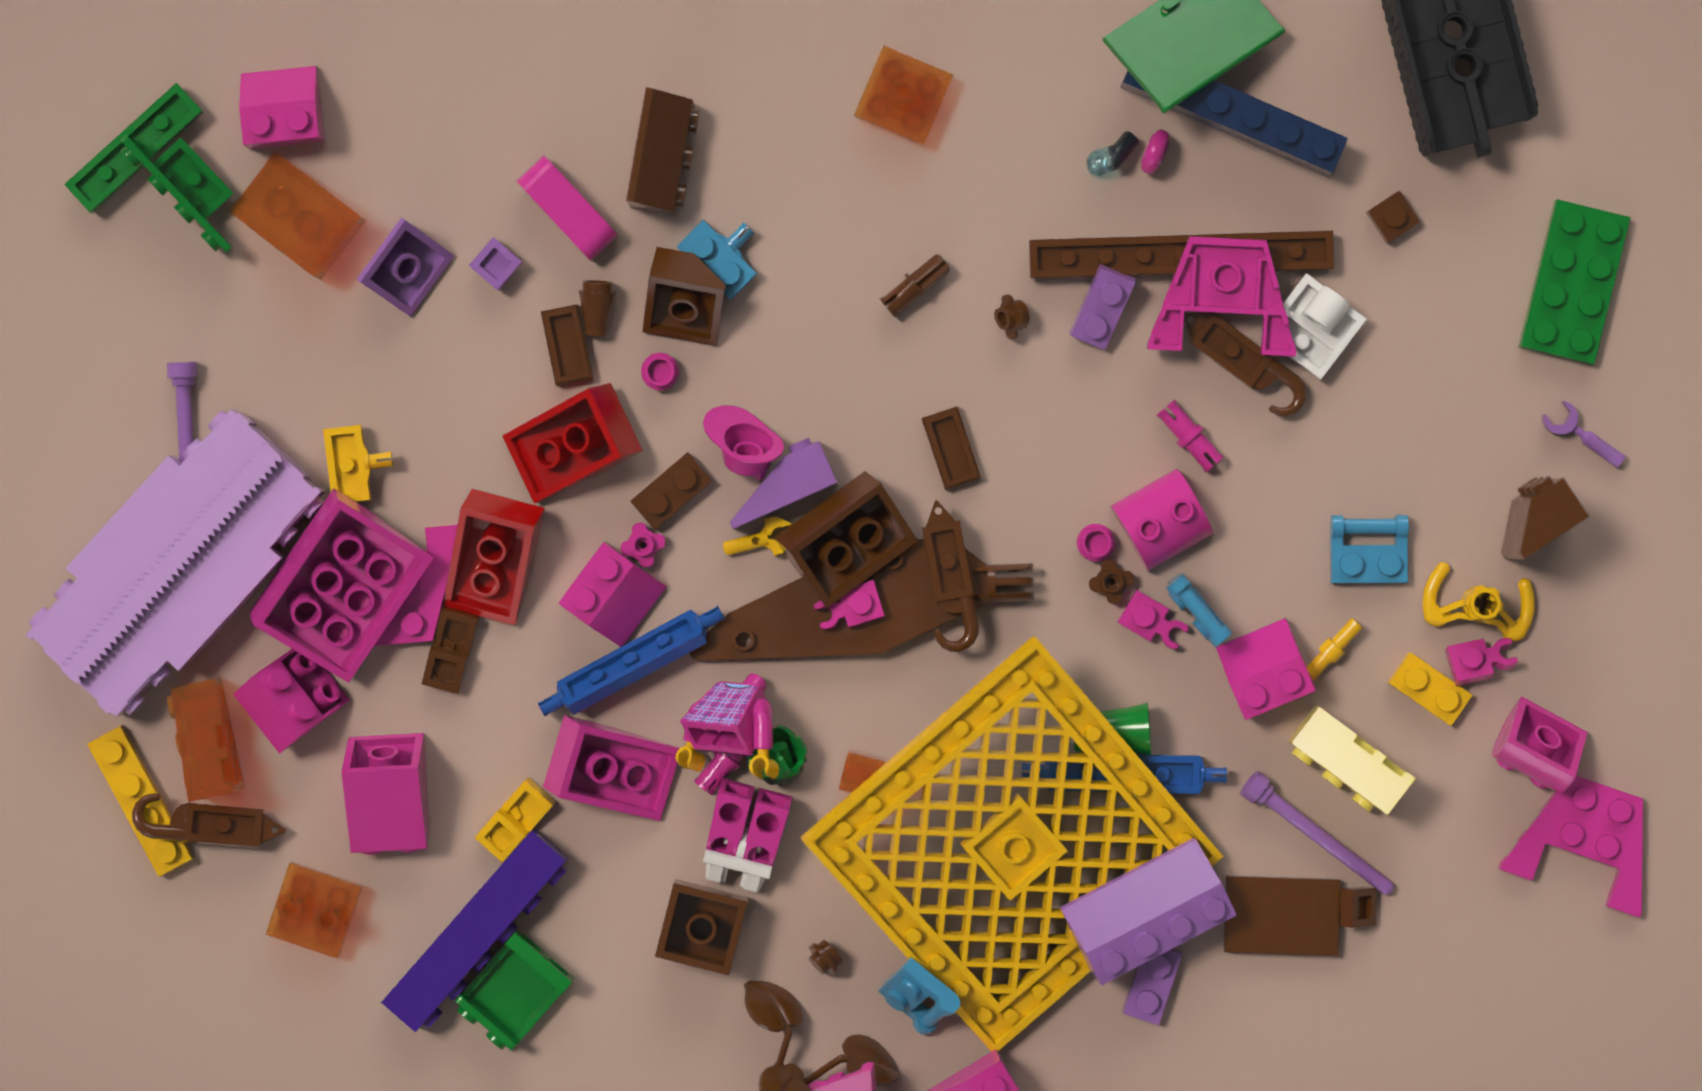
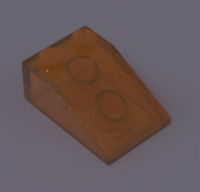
[230,152,366,280]

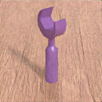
[1542,401,1626,468]

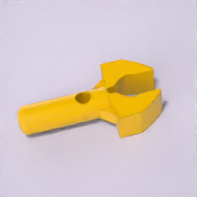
[723,516,791,556]

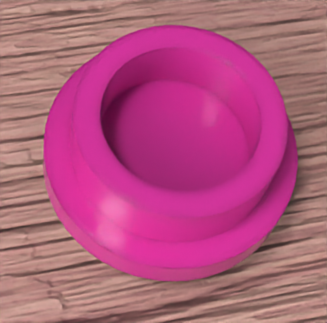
[641,353,679,391]
[1077,524,1115,562]

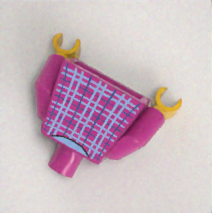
[675,673,779,779]

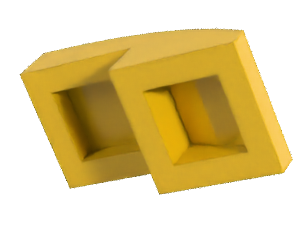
[474,777,557,863]

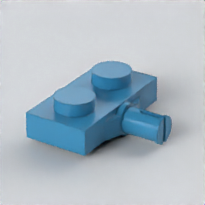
[676,220,758,300]

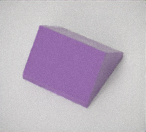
[357,217,454,317]

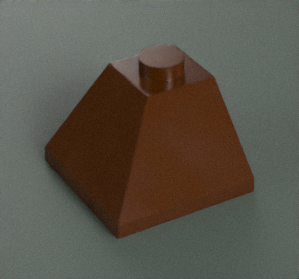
[642,247,726,346]

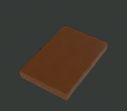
[1223,875,1341,956]

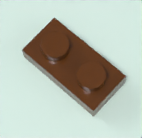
[630,452,712,530]

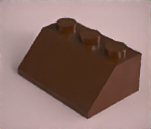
[626,87,700,215]
[774,471,918,608]
[1501,476,1589,559]

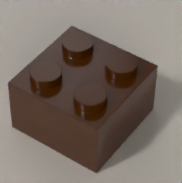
[655,879,749,976]

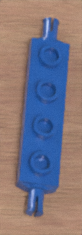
[538,605,725,717]
[1021,753,1227,794]

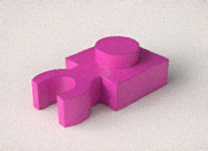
[814,580,885,630]
[1117,590,1189,649]
[1445,638,1518,686]

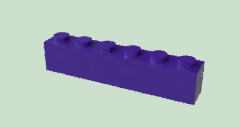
[381,828,568,1032]

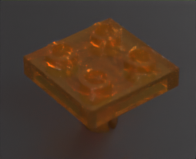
[854,45,953,146]

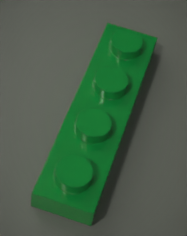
[64,83,204,214]

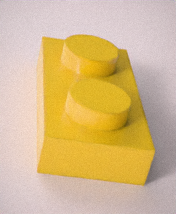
[1387,652,1472,726]

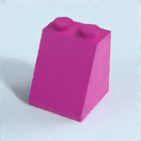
[341,733,430,855]

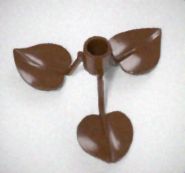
[743,980,900,1091]

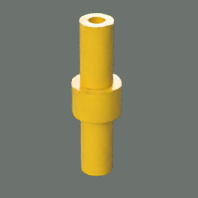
[1307,618,1363,681]

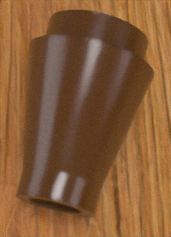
[579,280,616,336]

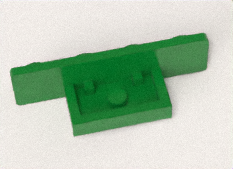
[120,135,234,253]

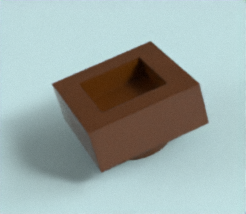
[1366,190,1420,244]
[1339,887,1377,928]

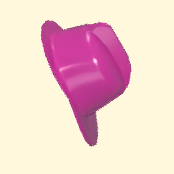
[703,405,784,481]

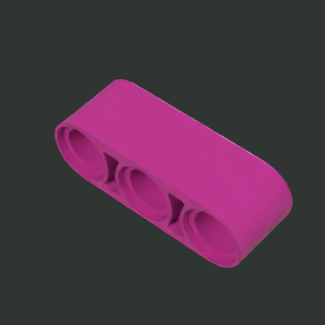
[517,155,619,261]

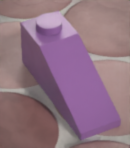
[730,438,837,529]

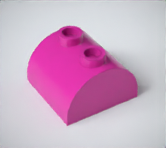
[1110,468,1214,571]
[1492,696,1588,793]

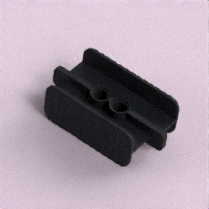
[1381,0,1538,158]

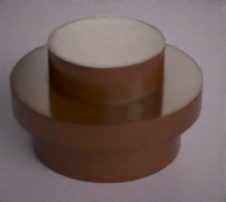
[809,940,843,975]

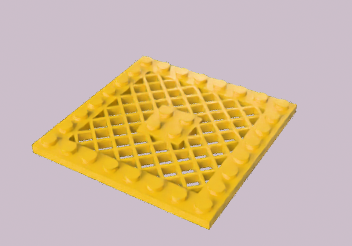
[800,635,1224,1052]

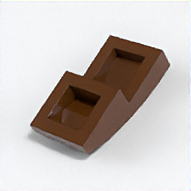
[421,606,480,694]

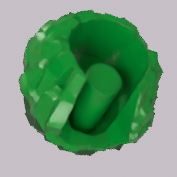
[747,725,808,786]

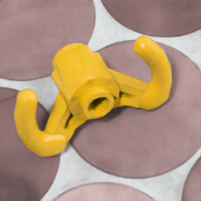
[1422,562,1535,642]

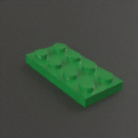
[1518,199,1631,365]

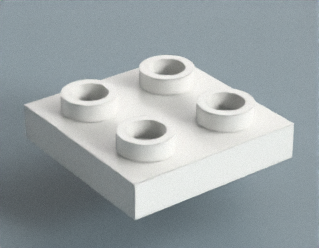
[1259,273,1367,380]

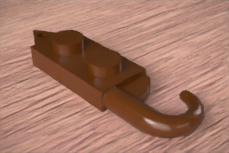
[1184,312,1306,417]
[922,500,979,652]
[132,794,286,849]

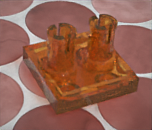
[265,861,363,959]

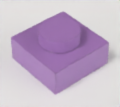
[469,237,523,291]

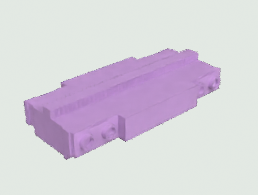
[26,409,326,717]

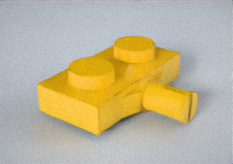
[323,425,394,502]

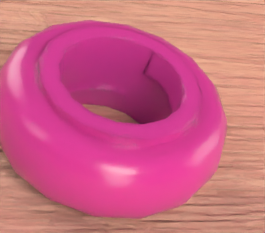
[1141,129,1170,174]

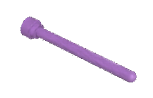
[167,362,198,462]
[1239,770,1394,895]

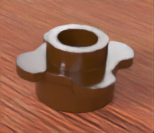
[994,294,1030,340]
[1089,559,1134,604]

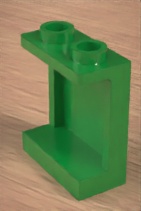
[455,929,575,1051]

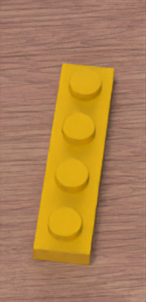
[87,725,194,877]

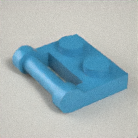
[1330,515,1409,583]
[1166,573,1232,647]
[878,958,960,1035]

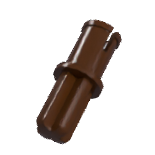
[880,254,950,318]

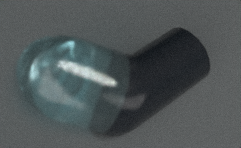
[1087,131,1139,176]

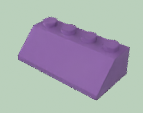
[1060,838,1236,986]

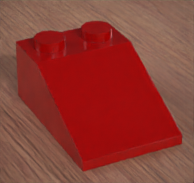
[502,383,643,504]
[442,488,545,626]

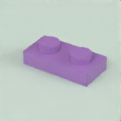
[1070,264,1136,350]
[1122,949,1183,1025]

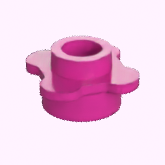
[620,523,665,567]

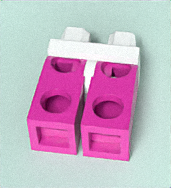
[703,778,793,892]

